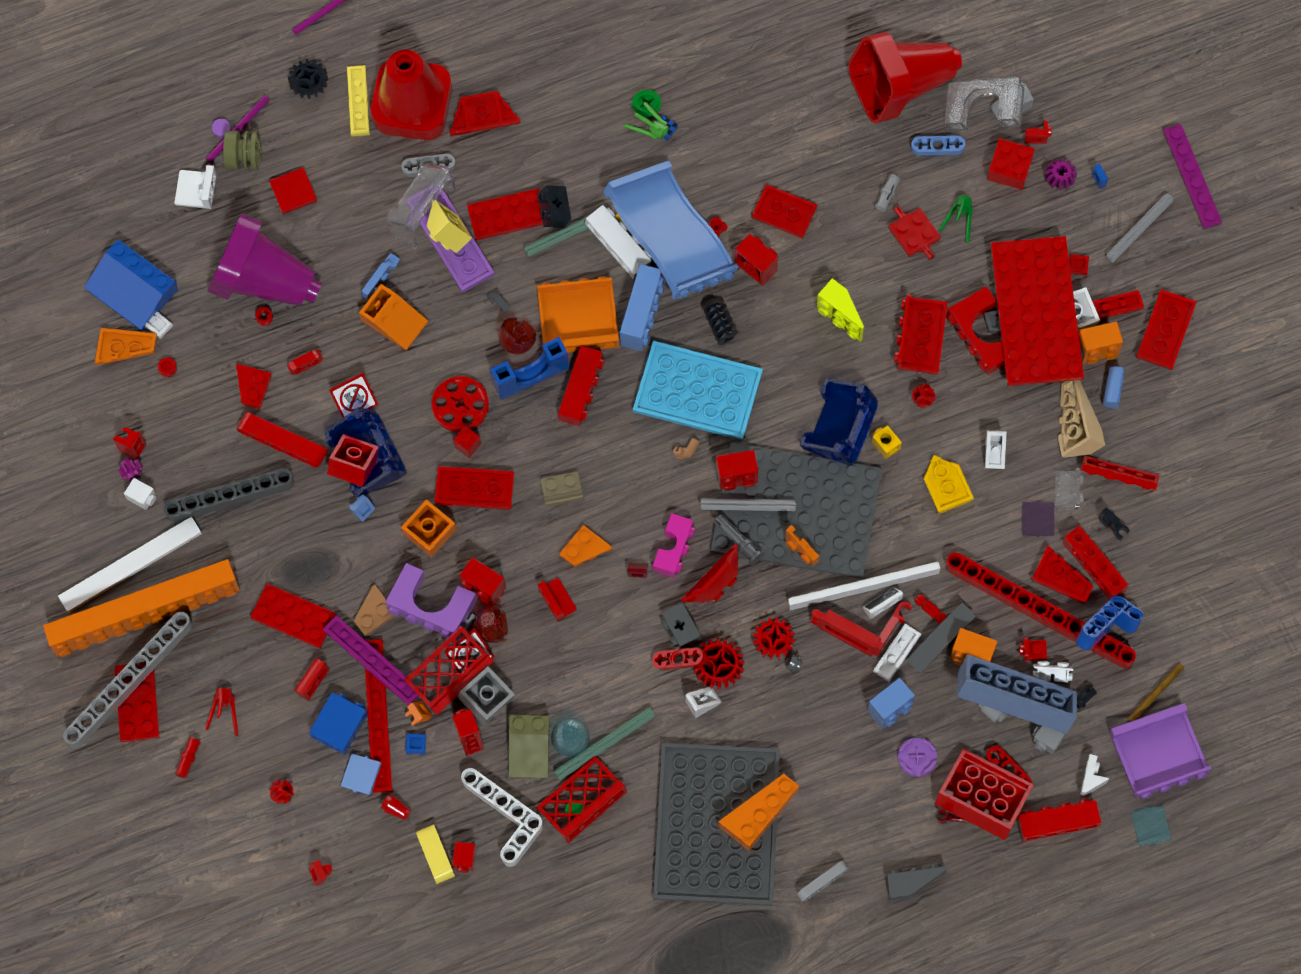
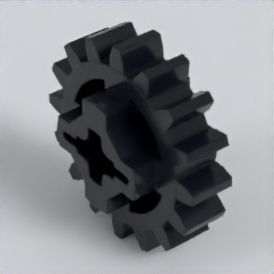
[288,59,329,99]

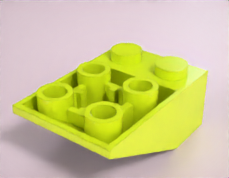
[817,278,864,342]

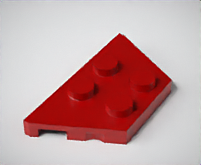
[450,91,521,137]

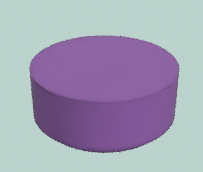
[212,119,231,138]

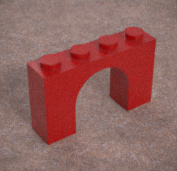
[947,286,1005,375]

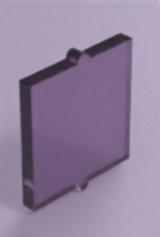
[1022,501,1054,538]

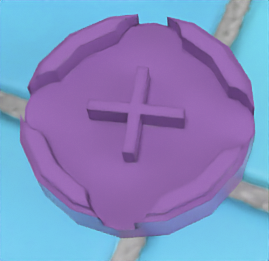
[898,738,937,777]

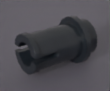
[1077,685,1097,709]

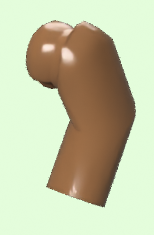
[673,438,700,460]

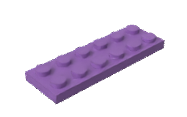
[407,183,495,293]

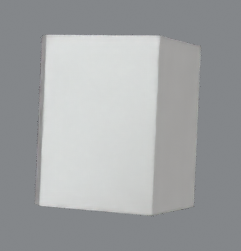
[1073,287,1100,333]

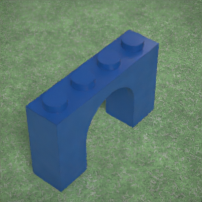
[490,337,569,400]

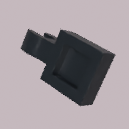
[1099,507,1130,541]

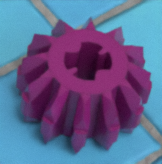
[1045,158,1077,191]

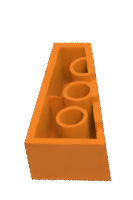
[718,774,799,851]

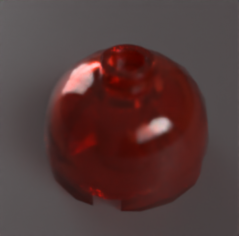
[498,318,537,355]
[474,604,508,643]

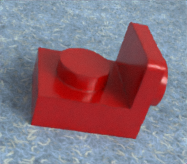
[1024,120,1051,144]
[1019,638,1047,661]

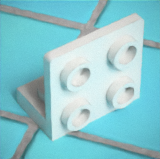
[174,165,217,209]

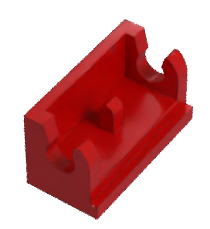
[113,427,147,460]

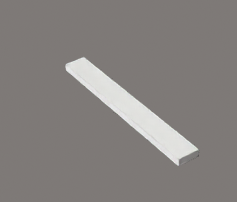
[58,517,202,613]
[788,562,940,610]

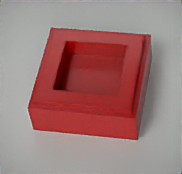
[1069,254,1089,276]

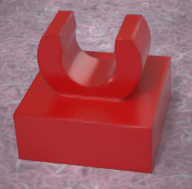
[308,860,333,887]

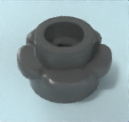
[786,654,803,673]

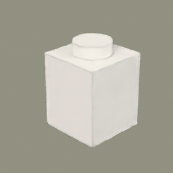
[124,478,156,510]

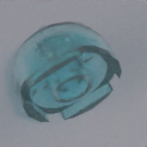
[551,717,590,758]

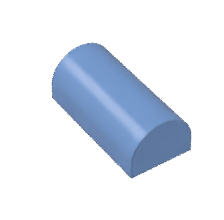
[1103,366,1124,409]

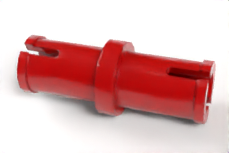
[175,738,201,779]

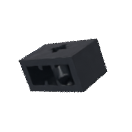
[537,185,572,228]

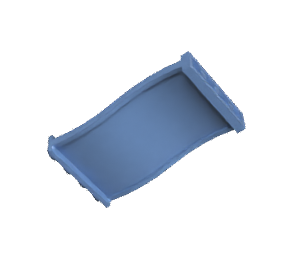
[603,160,738,300]

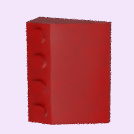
[934,748,1034,840]

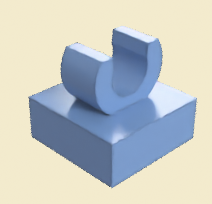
[349,494,375,522]

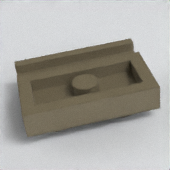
[540,471,584,507]

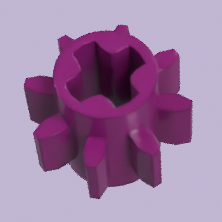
[118,458,143,482]

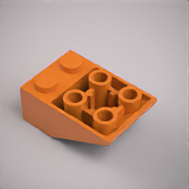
[359,284,429,351]

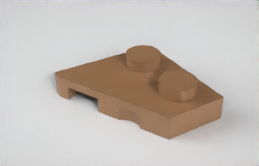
[354,585,395,638]

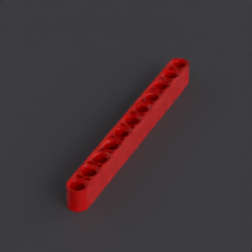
[946,552,1136,669]

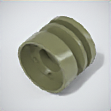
[223,131,262,170]

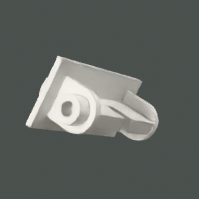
[1033,661,1073,683]

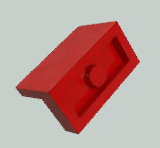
[537,578,577,622]

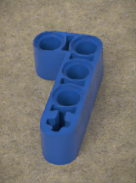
[1076,596,1144,650]

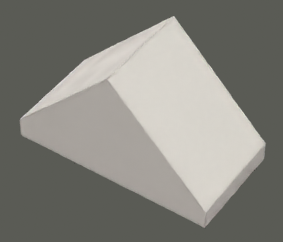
[685,687,722,718]

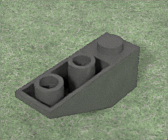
[886,864,947,901]

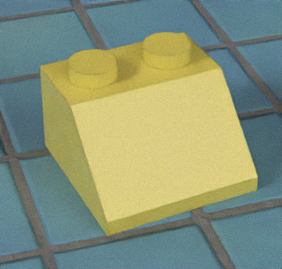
[427,200,472,253]

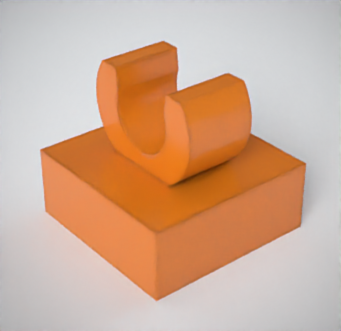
[405,701,432,725]

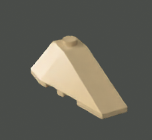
[1058,380,1105,458]

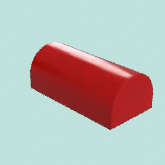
[294,658,329,701]

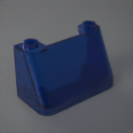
[800,378,878,466]
[324,407,407,497]

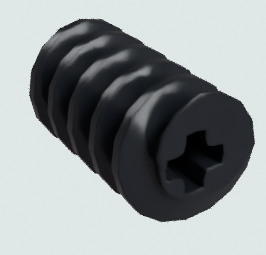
[703,303,739,345]

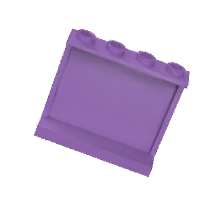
[1109,703,1212,799]

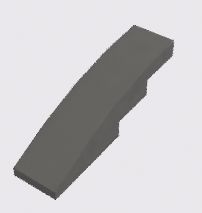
[907,603,976,674]

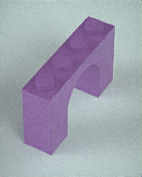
[385,563,477,640]

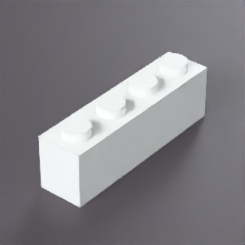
[585,205,652,279]

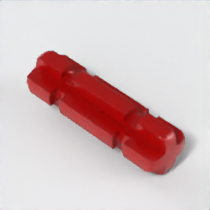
[914,594,948,624]

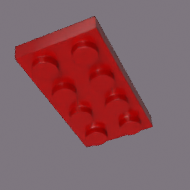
[467,188,543,241]
[1136,289,1197,370]
[434,466,515,510]
[250,584,337,649]
[114,662,160,743]

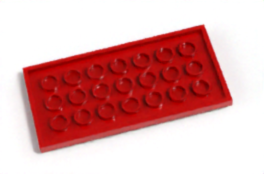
[990,236,1084,387]

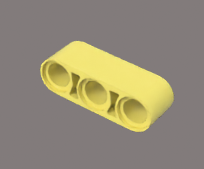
[416,825,455,884]

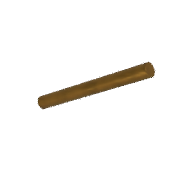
[1127,663,1184,722]

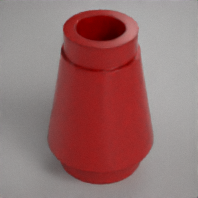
[380,794,411,820]

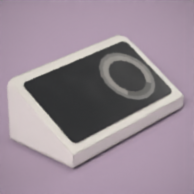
[863,588,903,619]

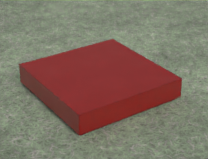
[269,167,317,215]

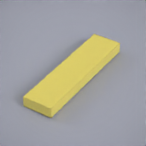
[347,65,370,137]

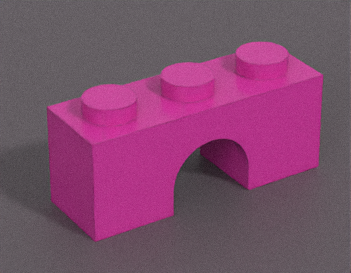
[653,513,696,578]

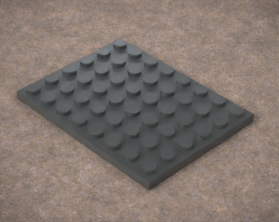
[711,443,882,579]
[653,743,780,906]

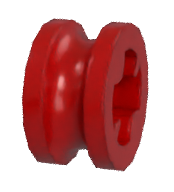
[255,307,273,326]

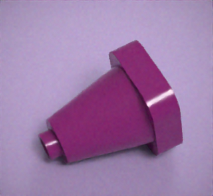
[207,213,322,306]

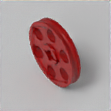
[431,376,489,432]

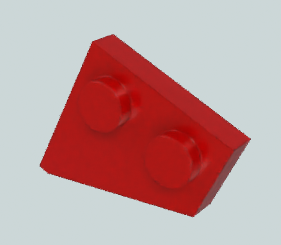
[236,364,272,409]

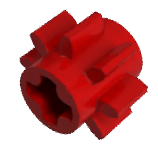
[912,383,936,408]
[269,779,294,804]

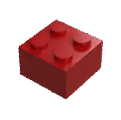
[987,138,1035,190]
[734,234,778,286]
[327,434,379,487]
[716,450,758,491]
[459,557,507,607]

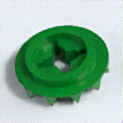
[632,90,661,118]

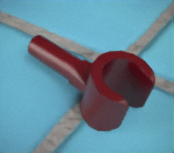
[937,810,965,824]

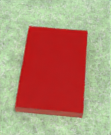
[752,184,818,239]

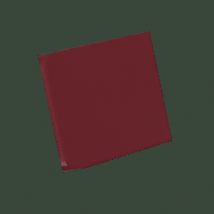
[627,563,648,578]

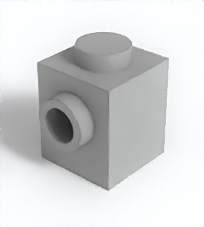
[1032,725,1065,755]

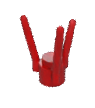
[205,688,238,736]

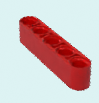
[236,412,328,468]

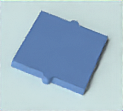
[341,754,381,795]

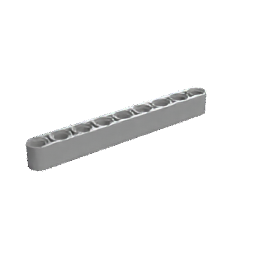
[63,612,192,748]

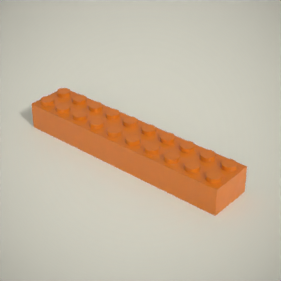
[43,559,240,657]

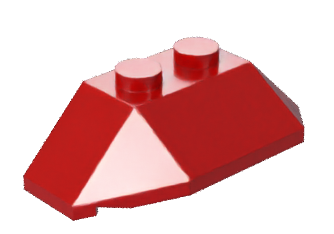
[681,544,738,603]

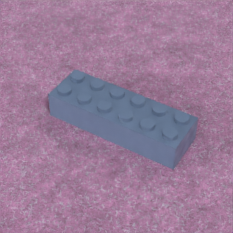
[957,654,1077,734]

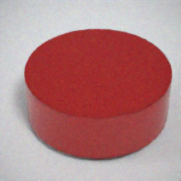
[157,357,177,377]

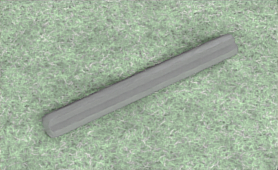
[1106,193,1173,263]
[700,498,796,511]

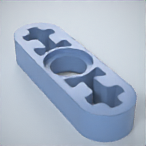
[911,136,965,156]

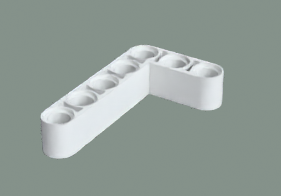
[461,768,543,867]

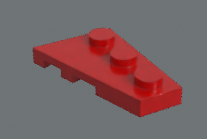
[1032,545,1093,605]

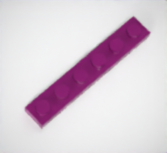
[1163,124,1222,230]
[323,615,422,706]

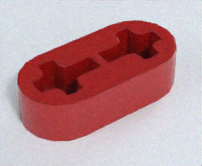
[287,350,323,375]

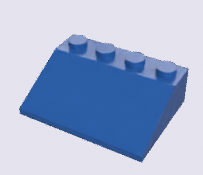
[84,239,178,331]

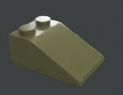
[509,715,550,779]

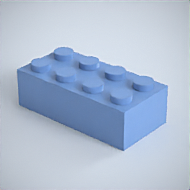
[620,264,665,351]

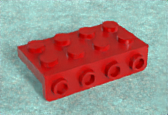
[894,294,948,375]

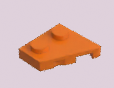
[559,525,612,567]
[785,525,819,567]

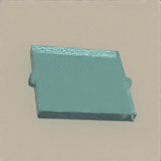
[1131,806,1171,846]

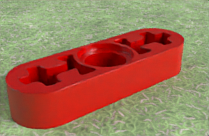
[652,648,707,670]
[986,746,1032,783]

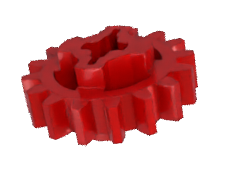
[753,617,795,660]

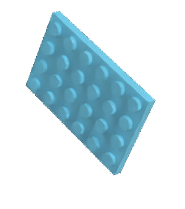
[633,341,763,441]

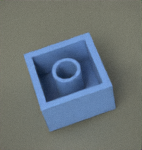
[868,678,915,729]

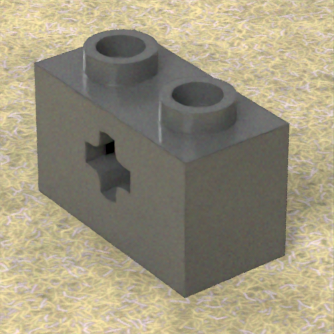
[660,603,701,649]

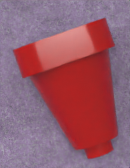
[849,32,962,124]
[371,49,452,140]

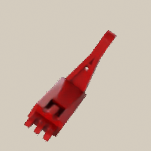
[810,602,912,657]

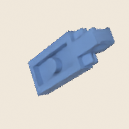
[362,253,400,301]

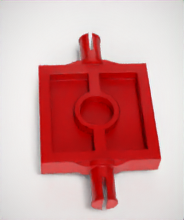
[888,206,941,260]

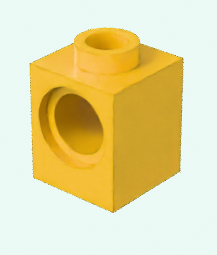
[872,425,902,459]

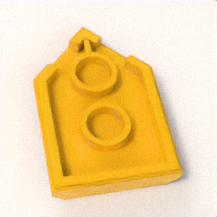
[924,455,974,513]

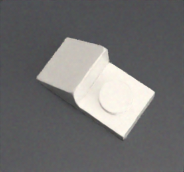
[985,431,1007,469]
[1080,754,1109,797]

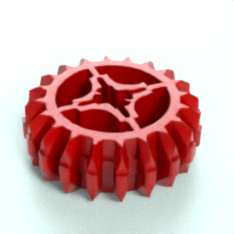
[693,638,745,690]

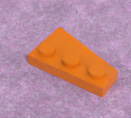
[95,328,158,366]

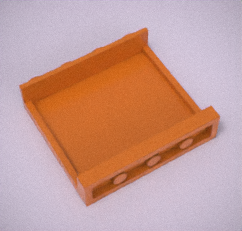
[537,276,619,353]

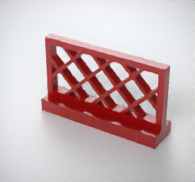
[404,626,494,715]
[536,756,627,844]

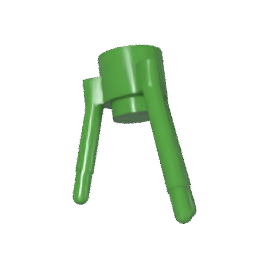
[624,102,669,140]

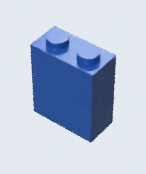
[309,693,368,755]

